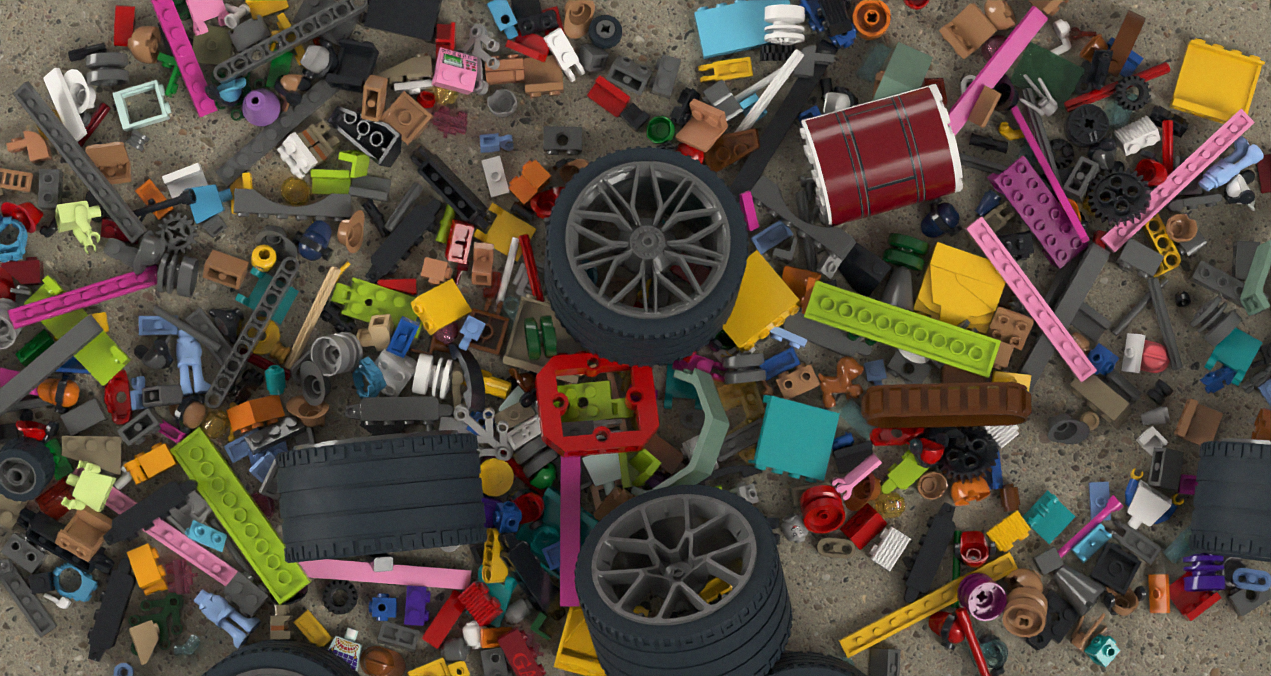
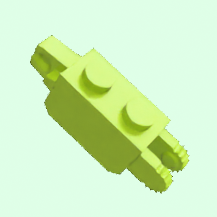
[881,449,929,495]

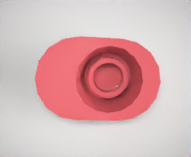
[1140,340,1169,373]

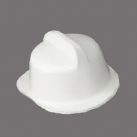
[64,69,96,114]

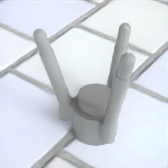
[1019,74,1058,117]

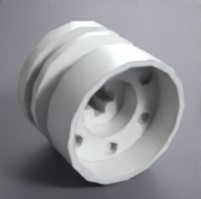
[764,5,805,45]
[412,353,453,399]

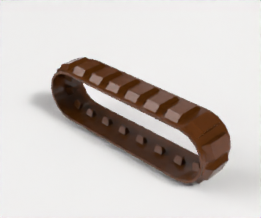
[861,382,1032,428]

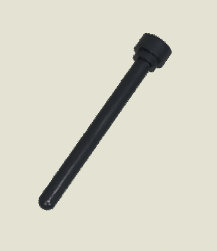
[133,188,197,217]

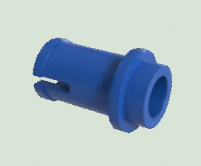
[832,432,855,452]

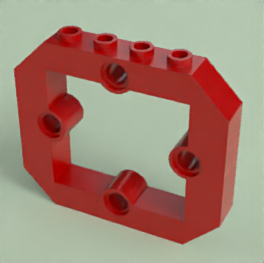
[535,351,659,457]

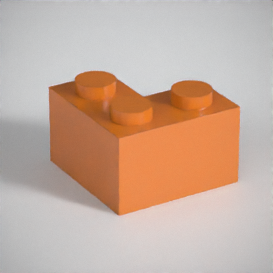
[508,159,552,206]
[226,395,285,433]

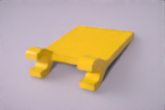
[473,203,536,262]

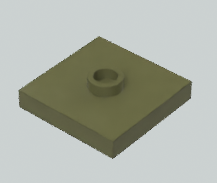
[192,26,233,66]

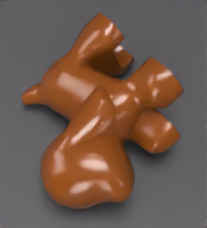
[818,356,864,408]

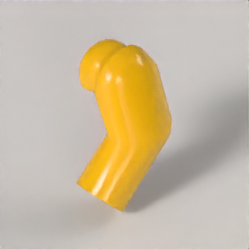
[998,122,1025,140]

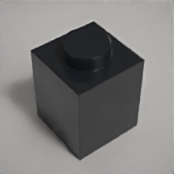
[28,572,55,595]

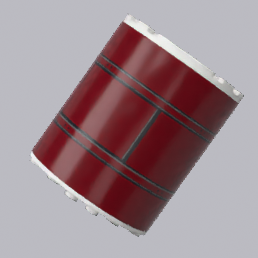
[800,84,963,228]

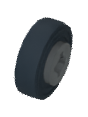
[588,15,622,49]

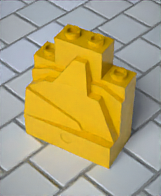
[913,242,1006,335]
[554,605,649,676]

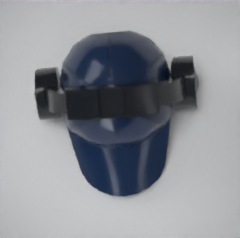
[921,197,962,238]
[292,220,334,261]

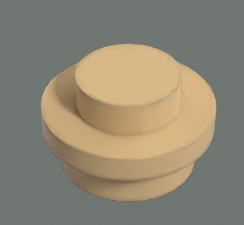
[1080,411,1099,430]

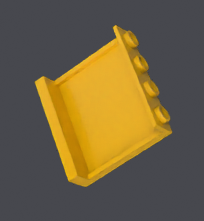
[1169,38,1265,124]
[722,250,801,353]

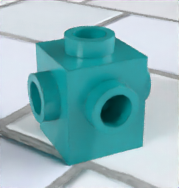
[1084,634,1120,667]

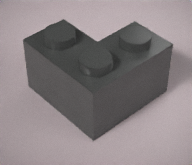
[1116,238,1164,279]

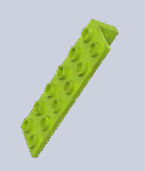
[24,275,131,386]

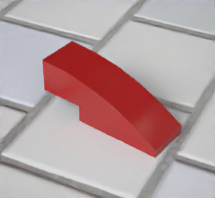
[421,589,465,649]

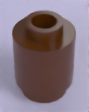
[999,483,1021,512]

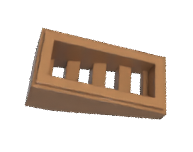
[0,168,33,193]

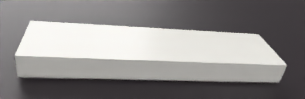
[43,68,87,142]

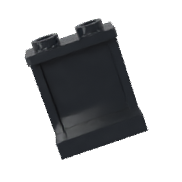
[326,38,379,93]

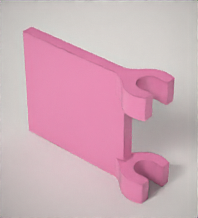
[186,0,229,36]
[831,453,882,500]

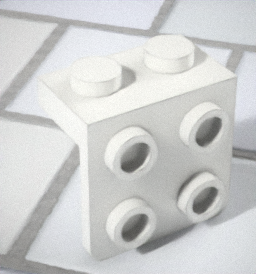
[365,348,417,397]

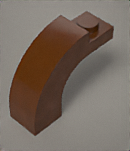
[1108,10,1146,78]

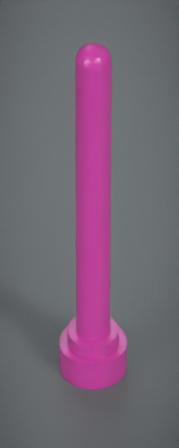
[1057,495,1124,558]

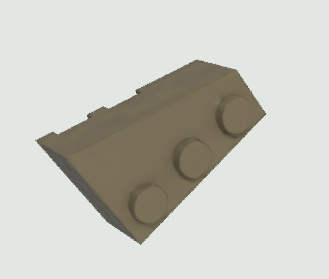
[1070,374,1132,430]
[61,436,121,476]

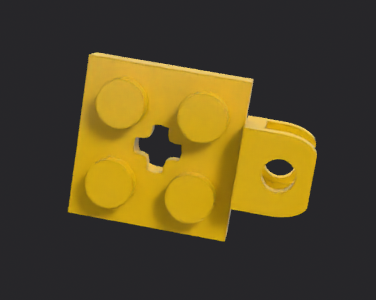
[407,657,470,676]

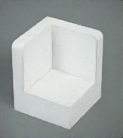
[1136,426,1169,456]

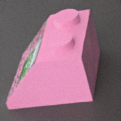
[431,47,477,95]

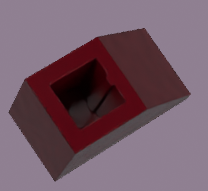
[1,257,44,286]

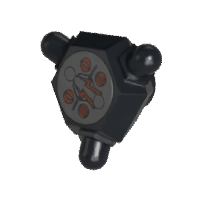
[209,308,244,344]

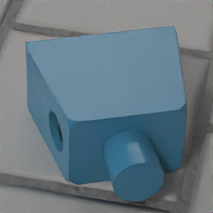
[486,0,518,40]
[185,184,233,224]

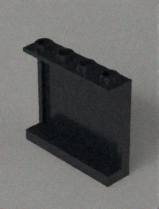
[362,0,442,44]

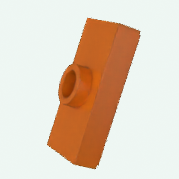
[1148,574,1170,613]

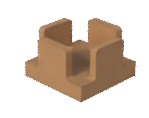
[380,91,433,145]

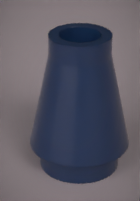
[974,189,1002,218]

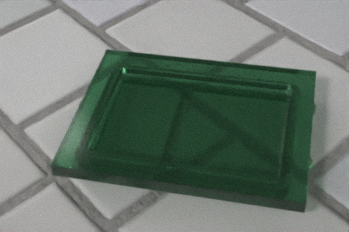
[1010,41,1085,110]

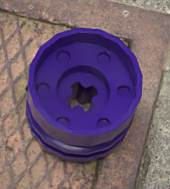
[1183,553,1226,592]

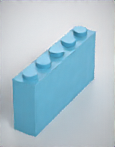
[694,0,790,59]

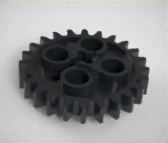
[1088,167,1151,227]
[937,426,999,484]

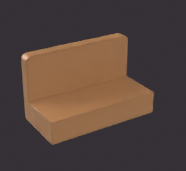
[967,86,1002,128]

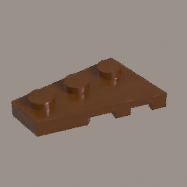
[704,128,761,173]

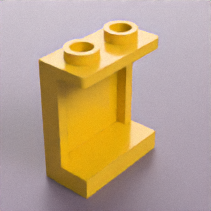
[410,279,472,335]

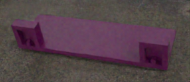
[987,156,1089,269]

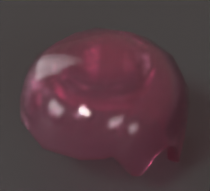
[981,35,1007,62]
[433,321,459,345]
[251,492,275,520]

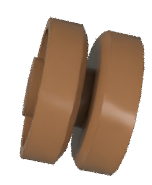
[1003,587,1048,637]

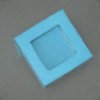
[739,93,768,121]

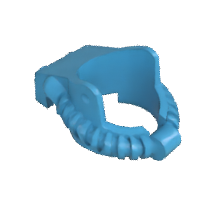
[0,216,28,263]
[352,356,387,399]
[52,562,98,602]

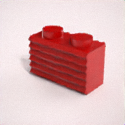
[458,582,503,627]

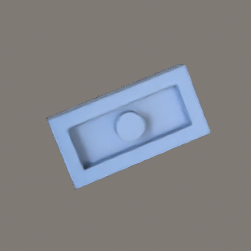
[770,327,807,349]

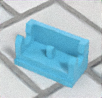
[1071,523,1112,564]

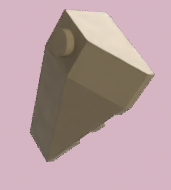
[375,53,434,87]

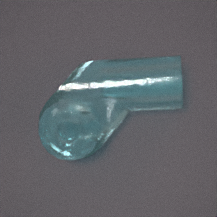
[174,635,200,655]

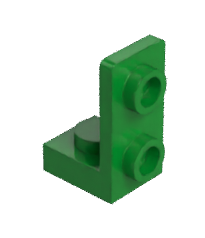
[157,52,182,98]

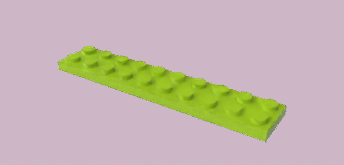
[804,280,1001,378]
[170,427,312,605]

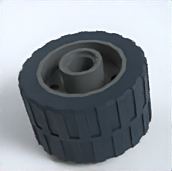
[0,436,56,502]

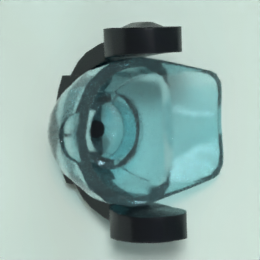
[969,633,1009,676]

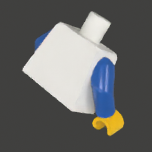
[1125,468,1184,529]

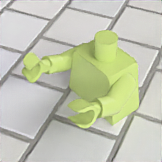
[54,201,101,254]
[61,460,116,512]

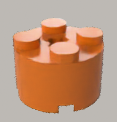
[851,0,891,41]

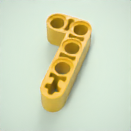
[1142,213,1181,278]

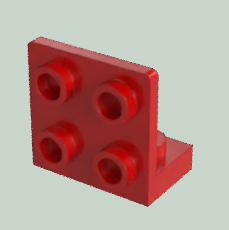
[1169,572,1221,621]

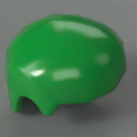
[646,116,675,145]
[529,462,557,489]

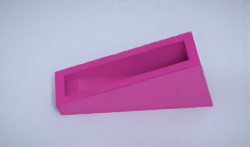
[739,190,759,231]
[158,419,188,444]

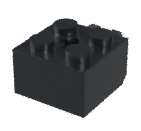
[997,230,1034,261]

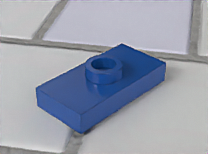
[759,347,801,381]

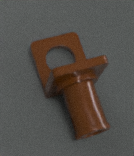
[408,332,453,356]

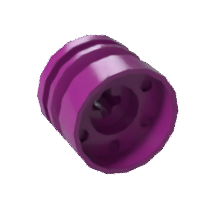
[957,572,1007,621]

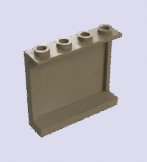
[502,294,587,384]

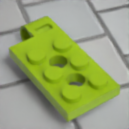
[553,380,634,423]

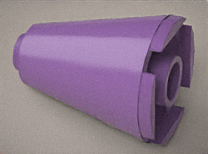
[242,88,280,126]

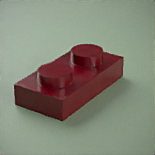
[100,217,140,244]

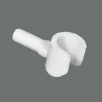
[43,593,71,609]

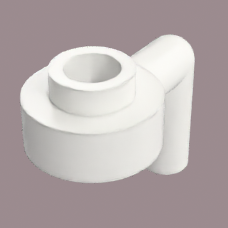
[1049,19,1072,58]

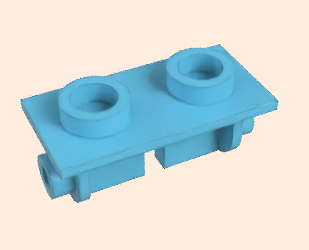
[185,520,227,552]

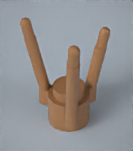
[1070,613,1108,651]

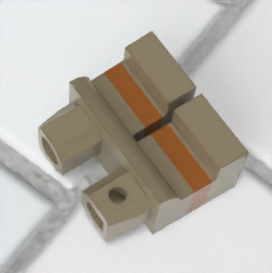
[297,121,341,167]
[270,605,294,639]

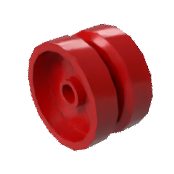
[799,485,846,534]

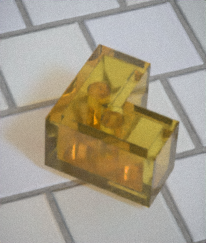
[717,381,765,423]

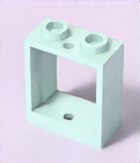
[112,80,172,132]

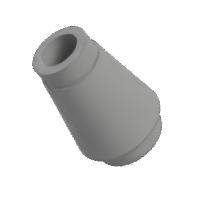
[1141,406,1170,425]

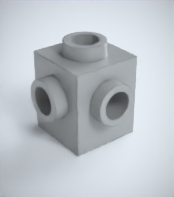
[728,482,759,504]

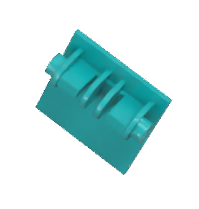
[1023,490,1076,545]

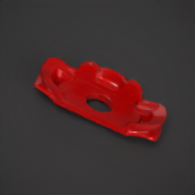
[104,369,133,425]
[869,427,924,446]

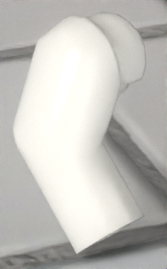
[114,461,132,490]

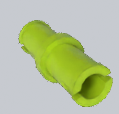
[435,204,456,244]

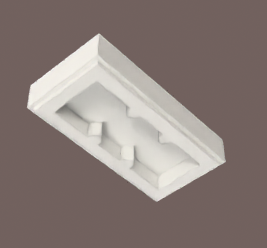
[394,79,434,95]
[481,156,510,198]
[1121,333,1146,373]

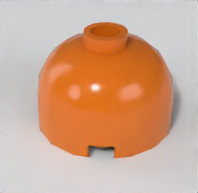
[951,475,991,506]

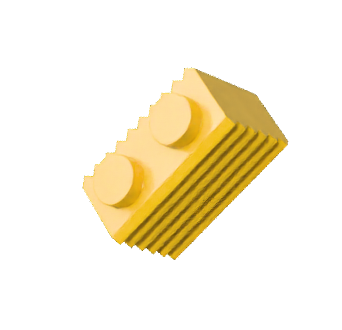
[985,510,1031,553]

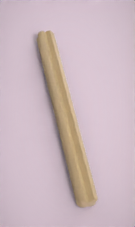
[284,266,341,369]

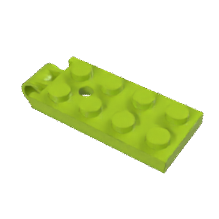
[331,277,423,339]

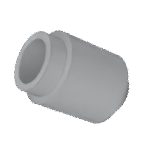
[505,597,534,624]

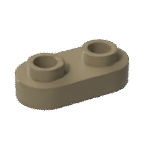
[817,538,856,559]

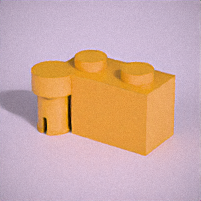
[124,442,178,485]
[127,543,169,596]

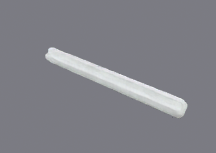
[735,50,804,132]

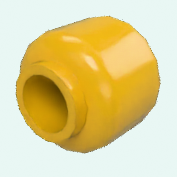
[251,244,277,272]

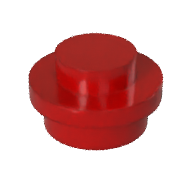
[416,91,435,108]

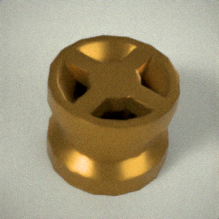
[269,341,292,365]

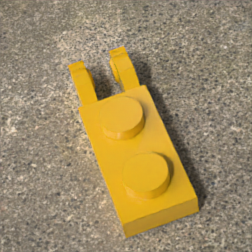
[698,57,753,83]

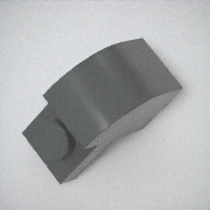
[793,45,834,79]

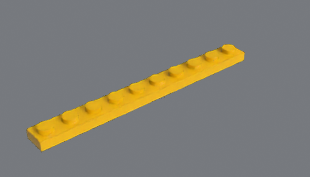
[838,551,1018,658]

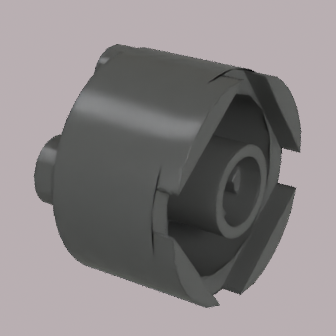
[227,15,272,53]

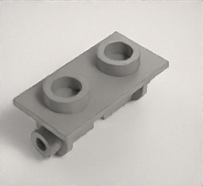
[816,251,842,279]

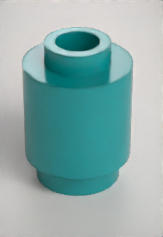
[265,365,286,395]

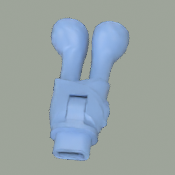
[1198,136,1264,192]
[176,330,211,397]
[194,589,261,650]

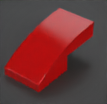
[114,5,136,46]

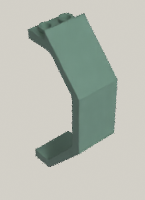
[872,42,933,101]
[1240,239,1271,316]
[631,368,730,496]

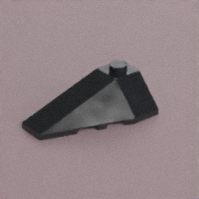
[327,106,402,168]
[824,226,891,297]

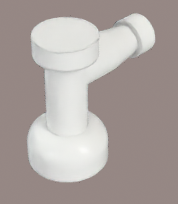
[224,3,250,29]

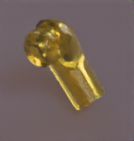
[616,371,632,393]

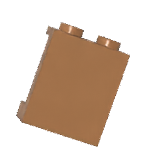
[55,505,112,562]

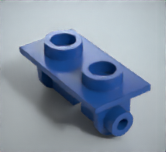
[1200,365,1237,394]
[983,450,1003,489]

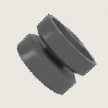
[85,52,130,86]
[722,352,766,384]
[512,436,561,478]

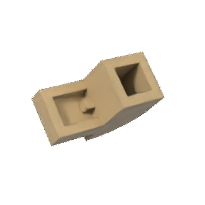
[356,314,394,351]

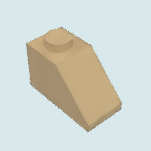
[129,620,160,665]

